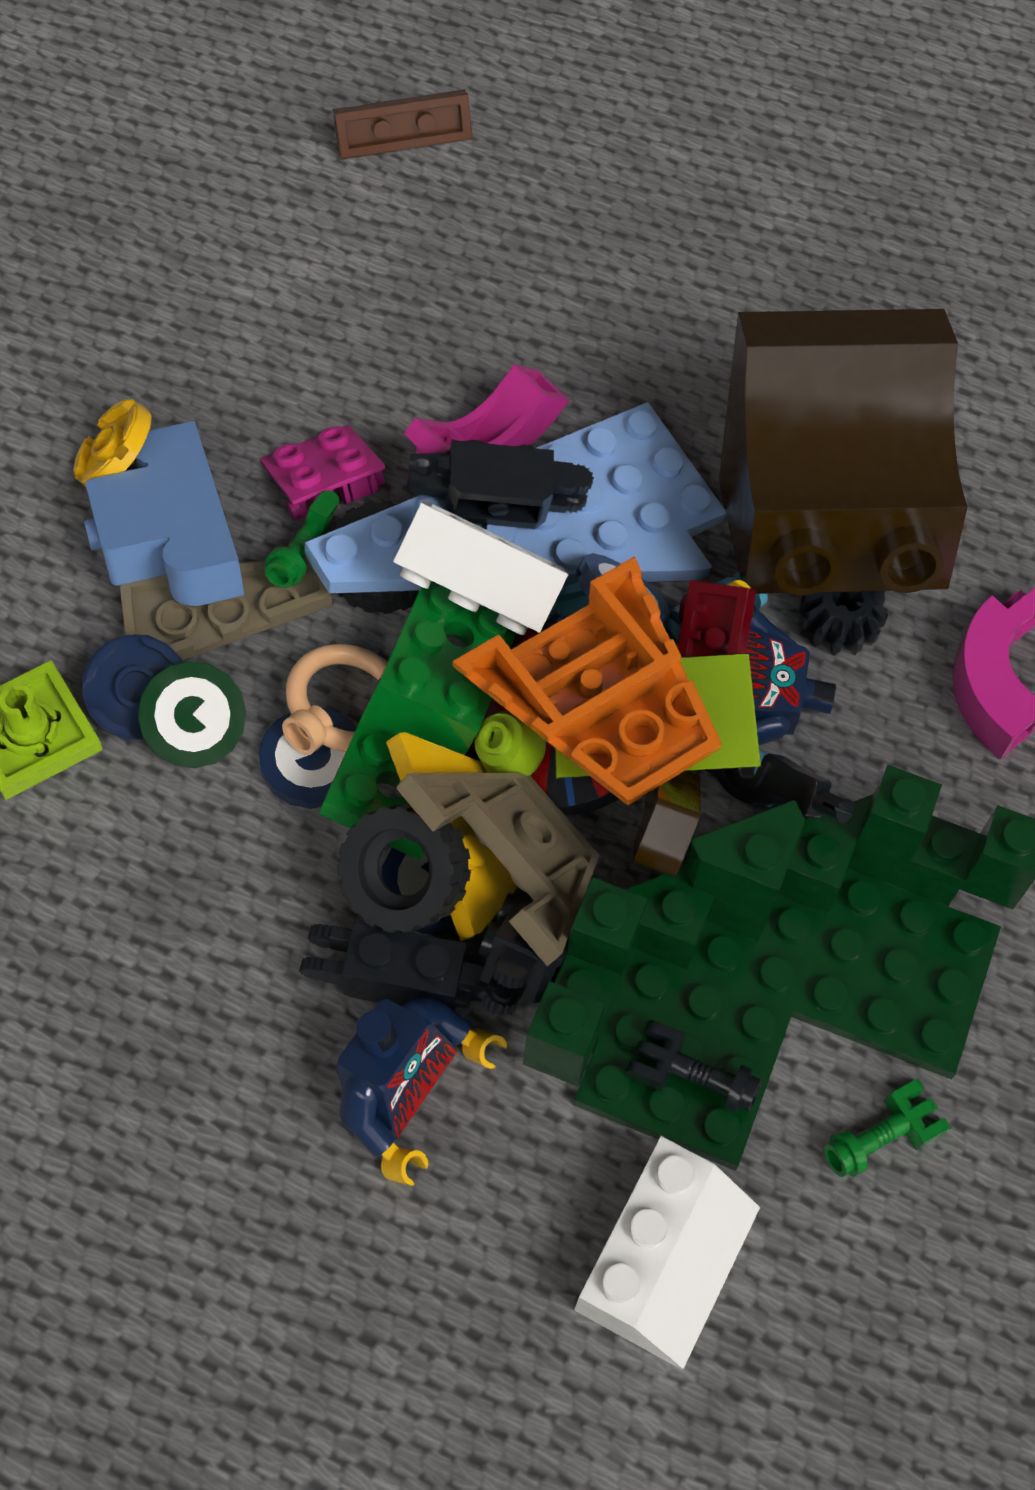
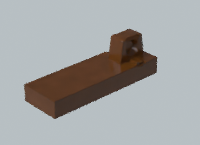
[333,89,472,159]

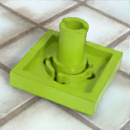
[0,660,103,800]

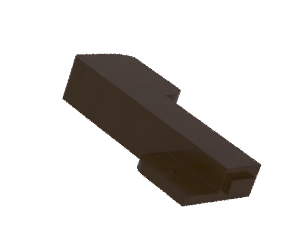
[633,770,701,877]

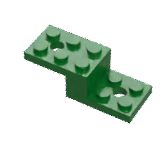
[318,581,516,860]

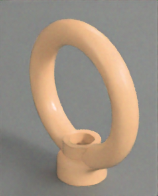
[282,644,387,755]

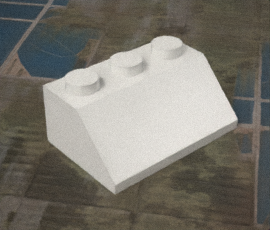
[393,499,568,635]
[574,1136,760,1370]

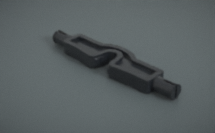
[704,753,854,823]

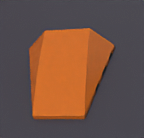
[453,556,722,805]

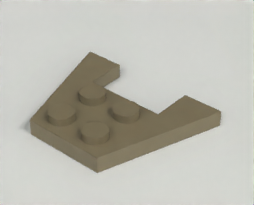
[396,772,599,967]

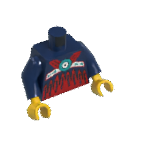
[726,580,836,746]
[336,997,507,1186]

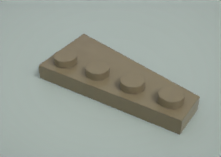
[120,557,332,661]

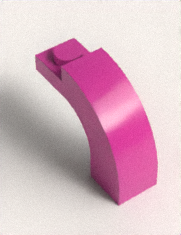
[404,364,570,454]
[953,587,1035,760]

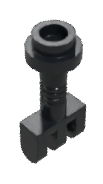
[625,1020,762,1113]

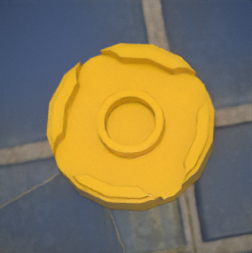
[73,399,152,487]

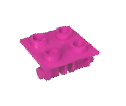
[260,424,386,521]

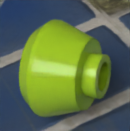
[474,710,546,776]

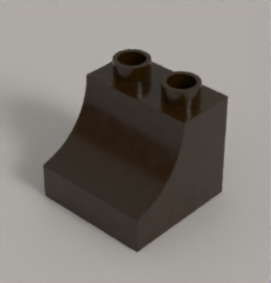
[719,309,968,596]

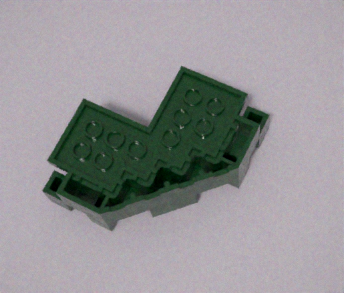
[523,765,1035,1171]

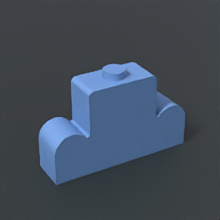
[84,421,244,606]

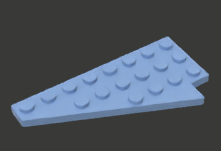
[304,402,726,594]

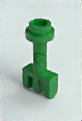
[265,490,339,588]
[823,1079,952,1177]

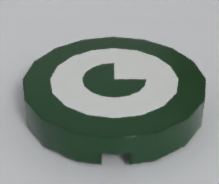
[137,661,247,769]

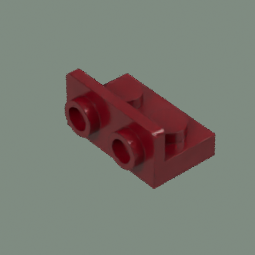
[676,580,757,658]

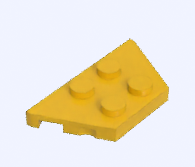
[386,732,518,942]

